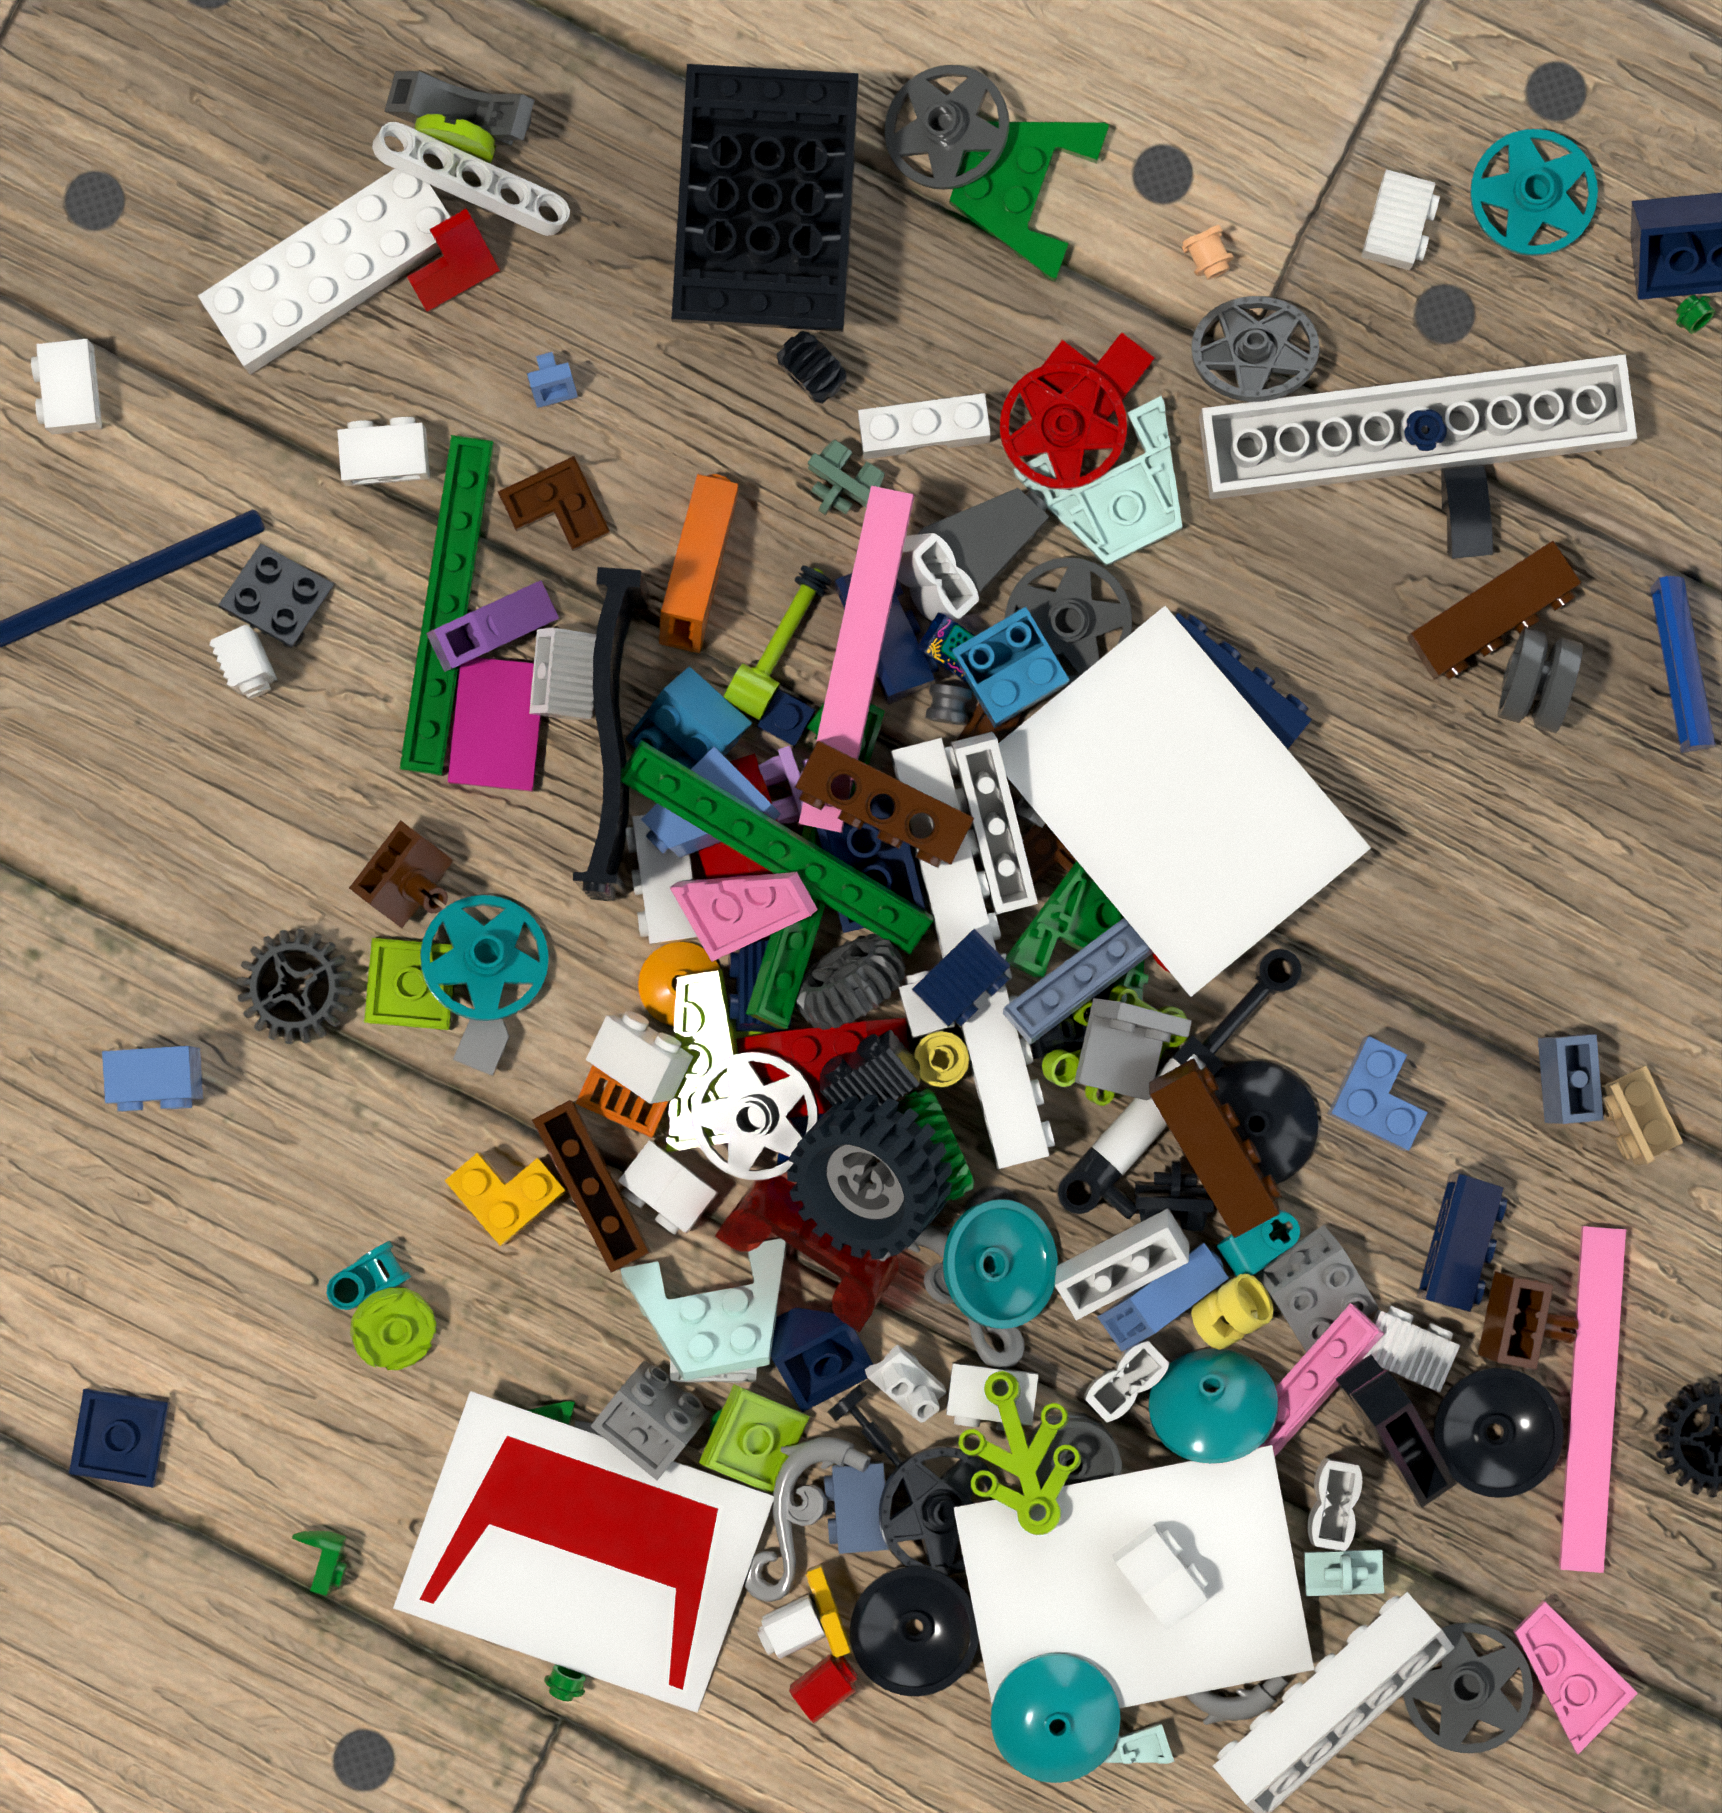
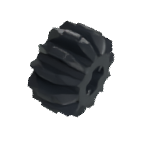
[777,331,847,404]

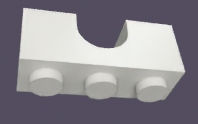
[858,393,991,460]

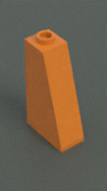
[659,474,739,654]

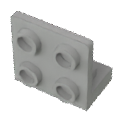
[1075,998,1192,1100]
[1255,1225,1378,1352]
[590,1361,710,1480]

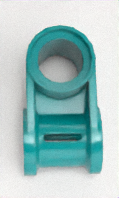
[1216,1210,1300,1276]
[326,1241,411,1310]

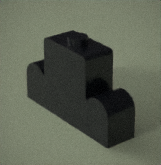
[1335,1354,1457,1508]

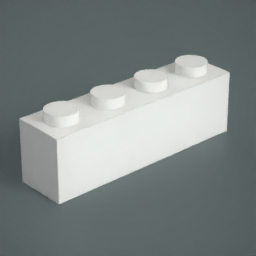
[951,732,1038,914]

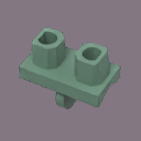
[807,439,885,515]

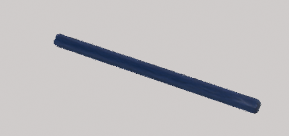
[0,509,265,648]

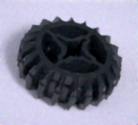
[1654,1380,1722,1497]

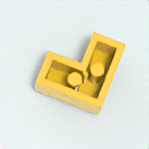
[444,1153,568,1246]

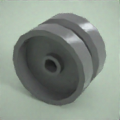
[1497,627,1583,734]
[1027,1411,1122,1489]

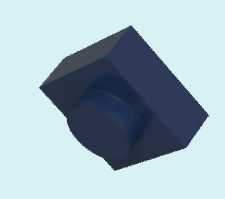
[757,689,815,748]

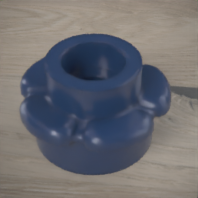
[1404,409,1447,451]

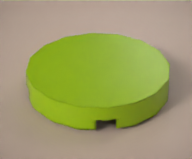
[414,114,496,163]
[350,1287,437,1370]

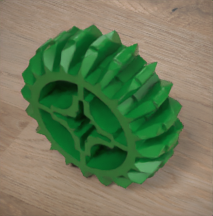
[897,1089,974,1201]

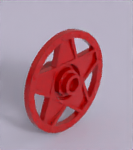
[1000,363,1127,490]

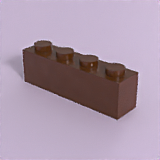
[1406,541,1581,680]
[1149,1058,1282,1238]
[532,1100,651,1273]

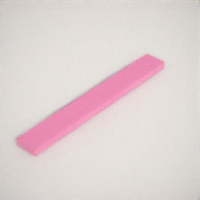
[799,486,915,833]
[1559,1226,1626,1573]

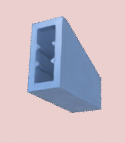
[641,747,781,858]
[1097,1243,1229,1352]

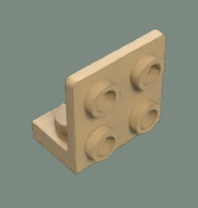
[1601,1066,1683,1165]

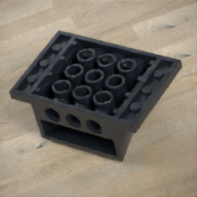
[671,64,859,332]

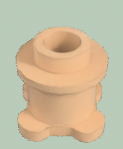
[1182,225,1234,280]

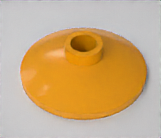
[638,942,720,1026]

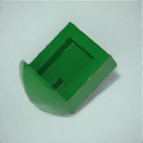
[292,1531,347,1596]

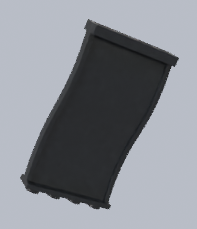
[573,567,649,901]

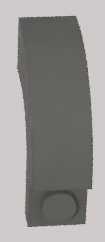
[384,71,535,146]

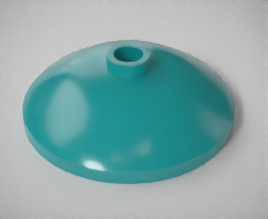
[943,1200,1058,1329]
[1149,1348,1278,1464]
[990,1653,1120,1783]

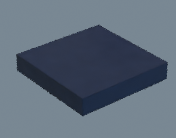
[69,1388,170,1488]

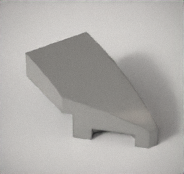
[453,1008,510,1076]

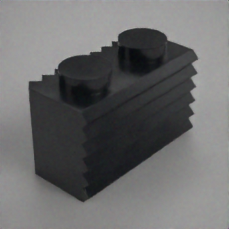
[820,1029,920,1106]

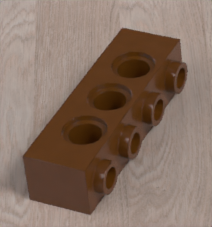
[794,741,974,868]

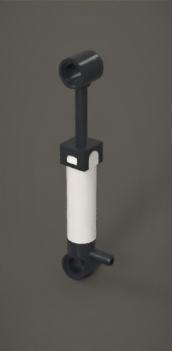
[1056,949,1302,1219]

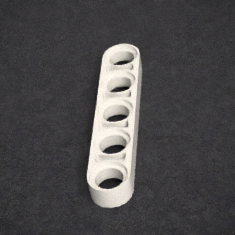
[372,122,570,236]

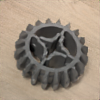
[237,929,353,1044]
[796,934,906,1030]

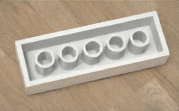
[198,169,451,375]
[1213,1592,1454,1813]

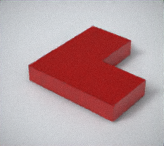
[407,209,500,312]
[1040,332,1155,421]

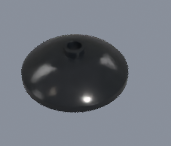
[1213,1061,1318,1184]
[1433,1368,1563,1498]
[850,1566,979,1696]

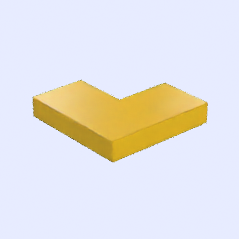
[806,1564,851,1658]

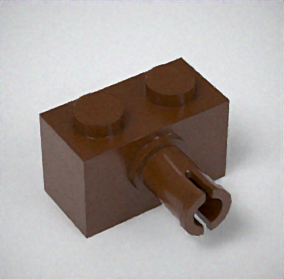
[349,820,454,928]
[1478,1271,1578,1369]

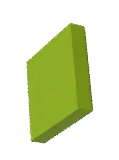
[364,938,454,1030]
[699,1384,810,1494]

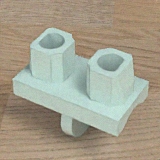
[1304,1549,1384,1596]

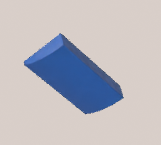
[1650,576,1715,753]

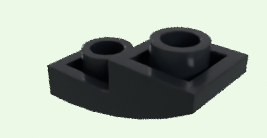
[1441,465,1493,559]

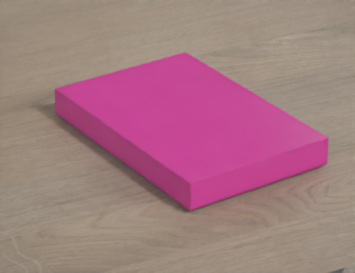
[448,657,541,792]

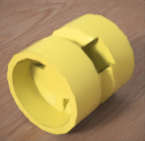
[914,1031,969,1088]
[1191,1273,1274,1350]

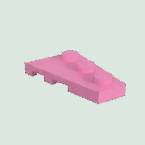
[670,872,818,961]
[1513,1601,1638,1755]

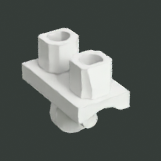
[865,1345,947,1423]

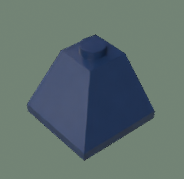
[771,1307,874,1413]

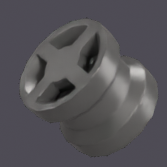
[925,684,972,725]

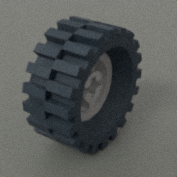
[787,1094,952,1259]

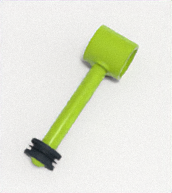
[724,565,832,720]

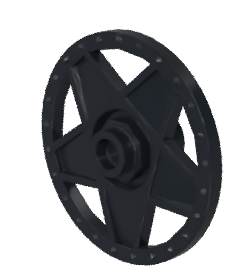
[879,1446,995,1575]

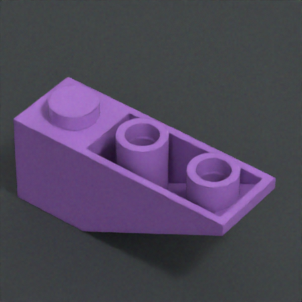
[426,580,559,672]

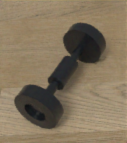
[827,1384,926,1488]

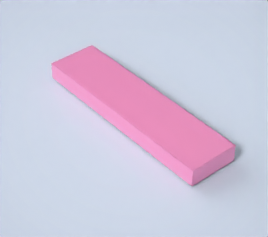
[1258,1303,1384,1457]

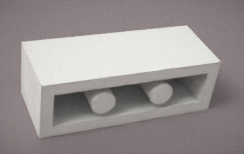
[626,815,698,946]
[1055,1208,1189,1320]

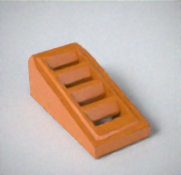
[575,1065,669,1138]

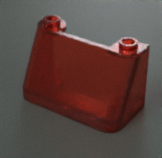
[715,1175,899,1333]

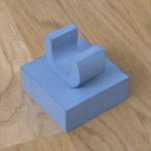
[527,352,578,408]

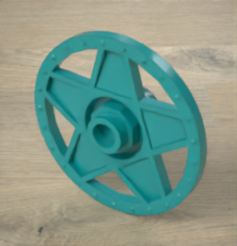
[1470,129,1598,256]
[420,895,549,1021]

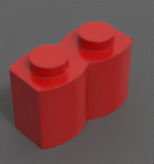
[789,1653,858,1724]

